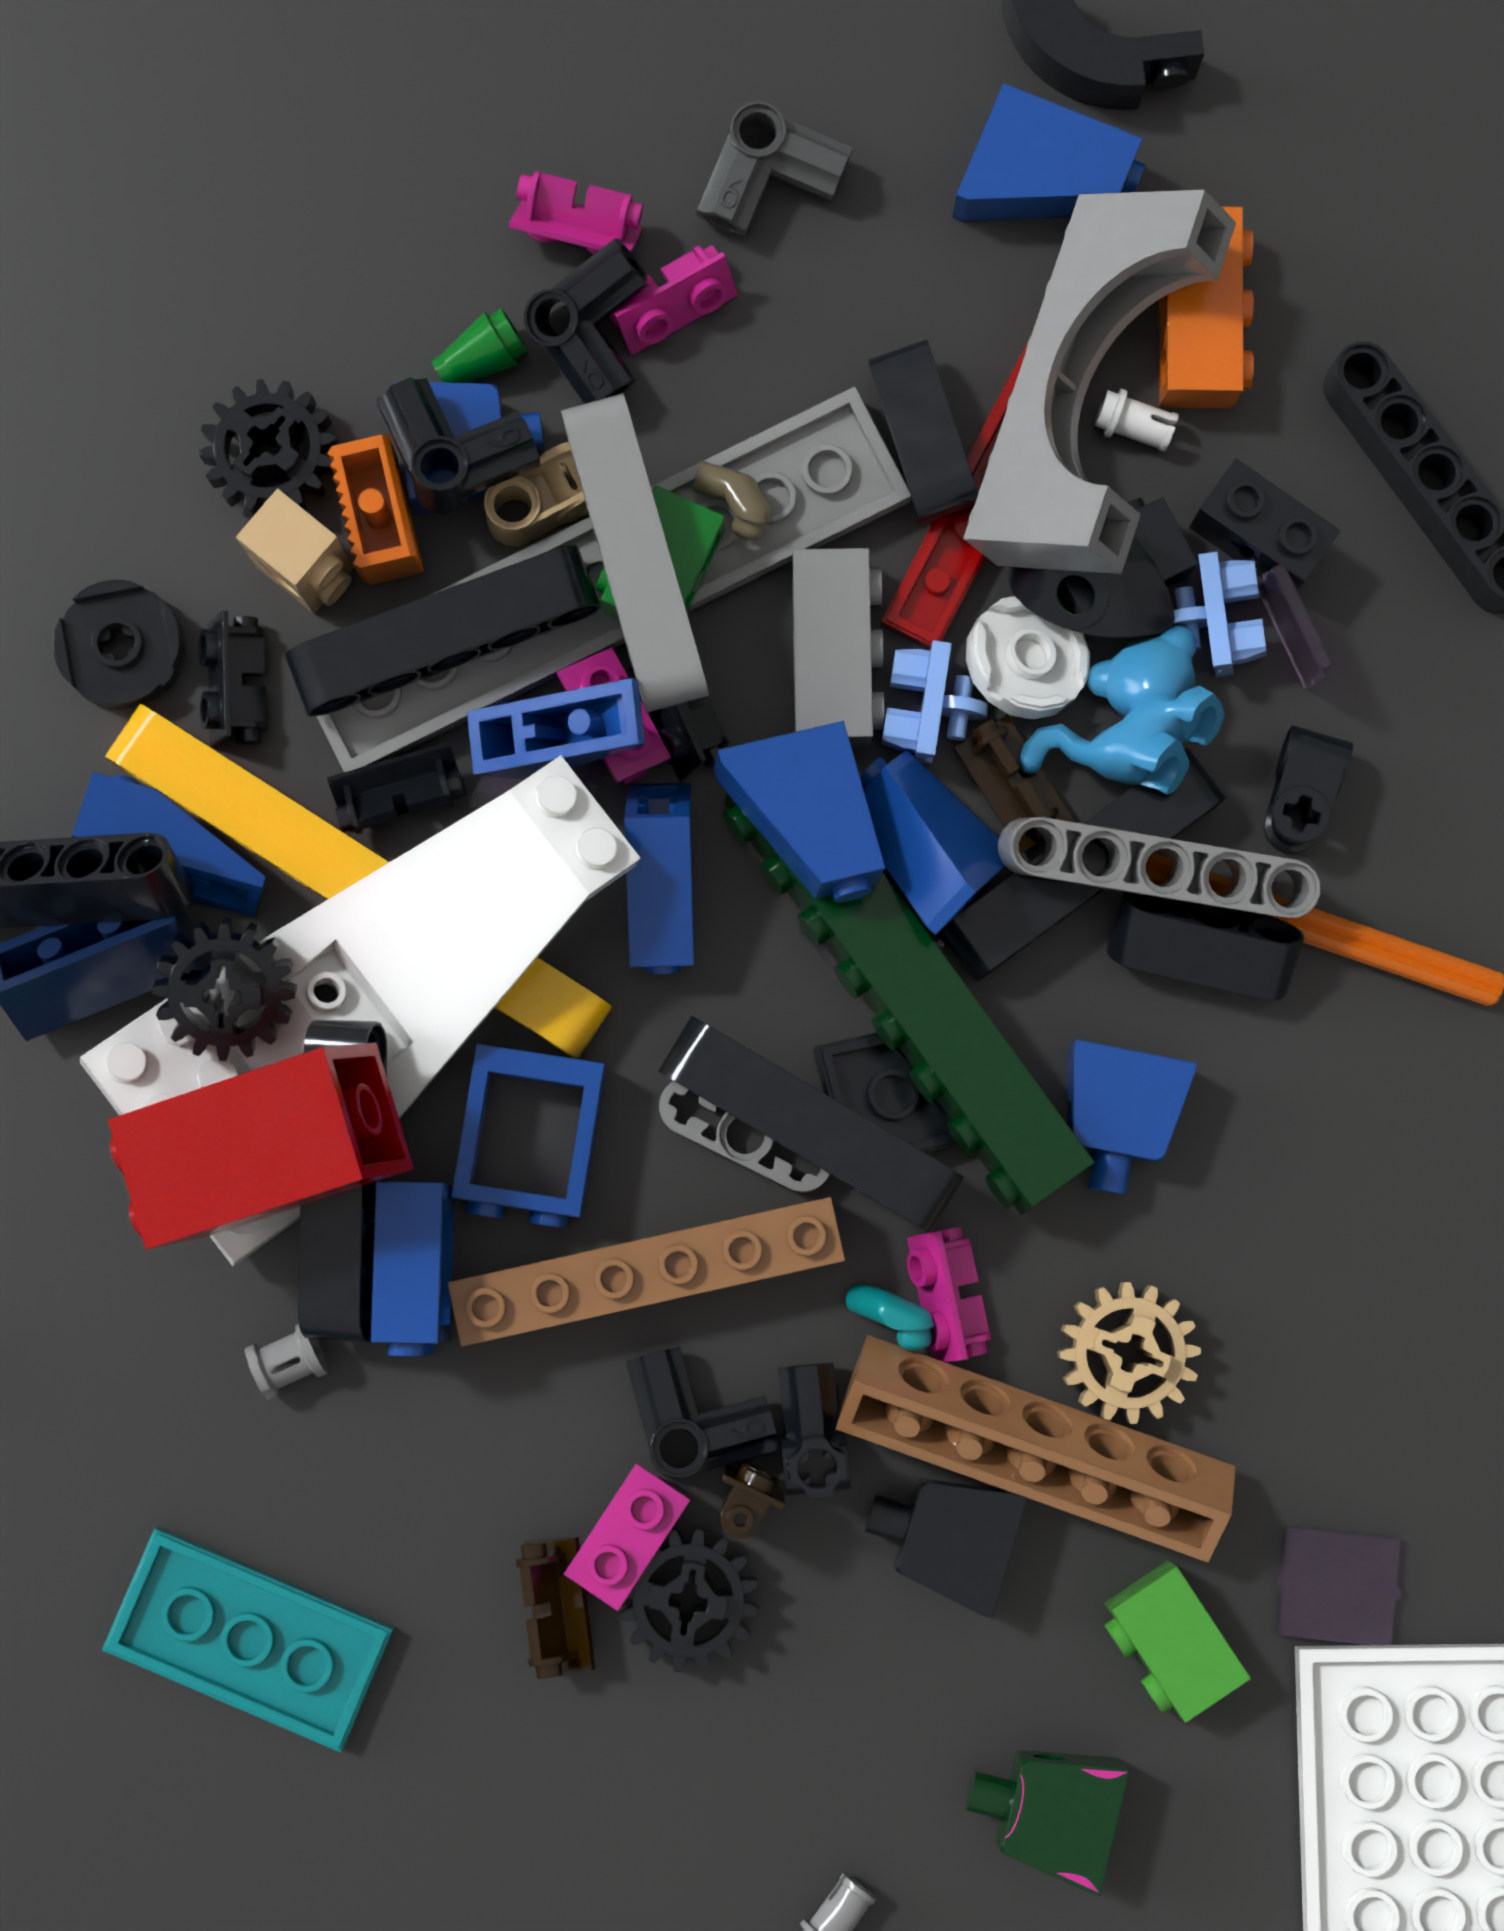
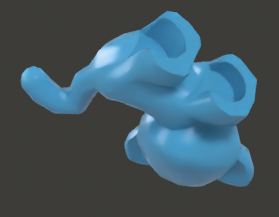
[1018,625,1225,795]

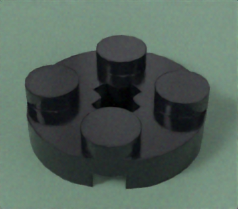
[53,580,184,709]

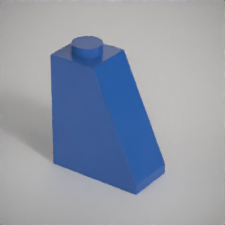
[952,83,1146,222]
[713,721,885,903]
[860,750,1006,935]
[624,783,694,974]

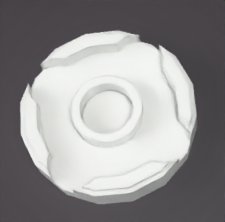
[965,596,1090,720]

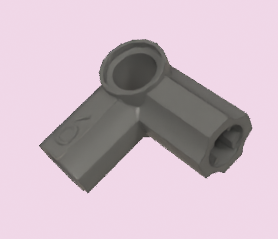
[696,101,854,236]

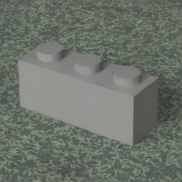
[792,548,884,748]

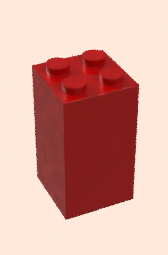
[108,1043,414,1250]

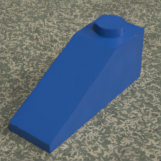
[467,678,645,779]
[72,772,265,917]

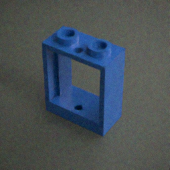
[451,1043,607,1229]
[371,1182,455,1356]

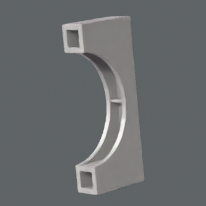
[963,190,1236,574]

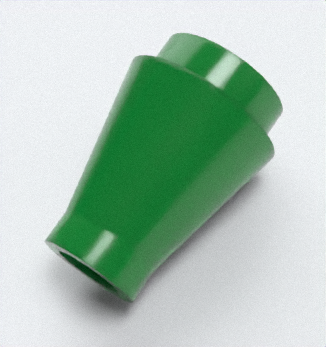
[431,308,528,383]

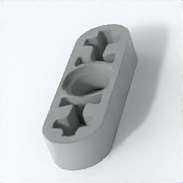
[659,1081,829,1192]

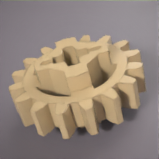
[1057,1282,1201,1424]

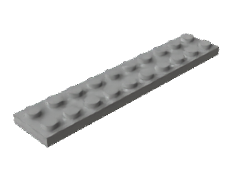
[317,386,911,772]

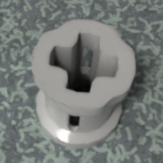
[245,1324,329,1400]

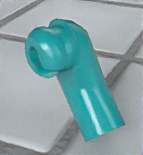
[846,1282,935,1351]

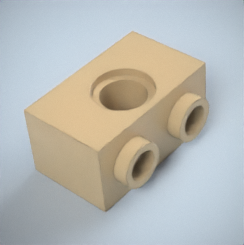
[236,488,354,614]

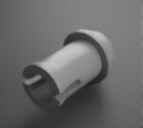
[800,1873,877,1931]

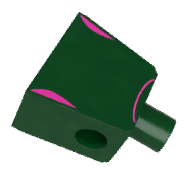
[966,1750,1130,1896]

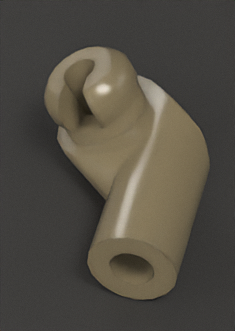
[693,461,772,541]

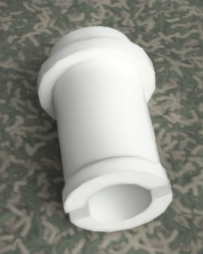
[1094,388,1179,452]

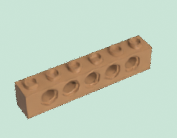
[447,1197,845,1347]
[836,1335,1236,1563]

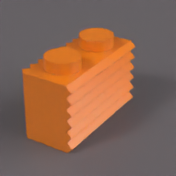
[327,434,424,585]

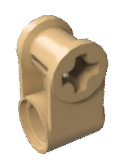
[484,441,589,547]

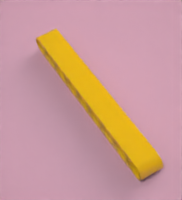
[105,704,612,1059]

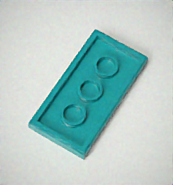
[102,1526,395,1753]

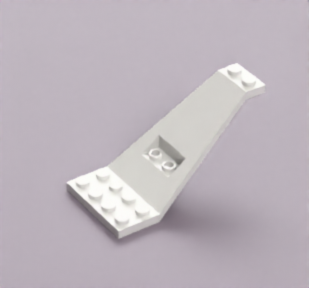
[80,755,641,1267]

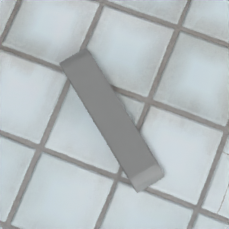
[561,393,709,713]
[998,817,1320,918]

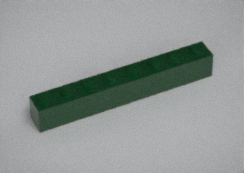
[723,793,1095,1216]

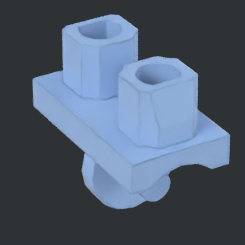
[1173,552,1267,677]
[881,640,988,766]

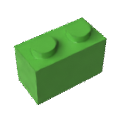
[1104,1560,1251,1723]

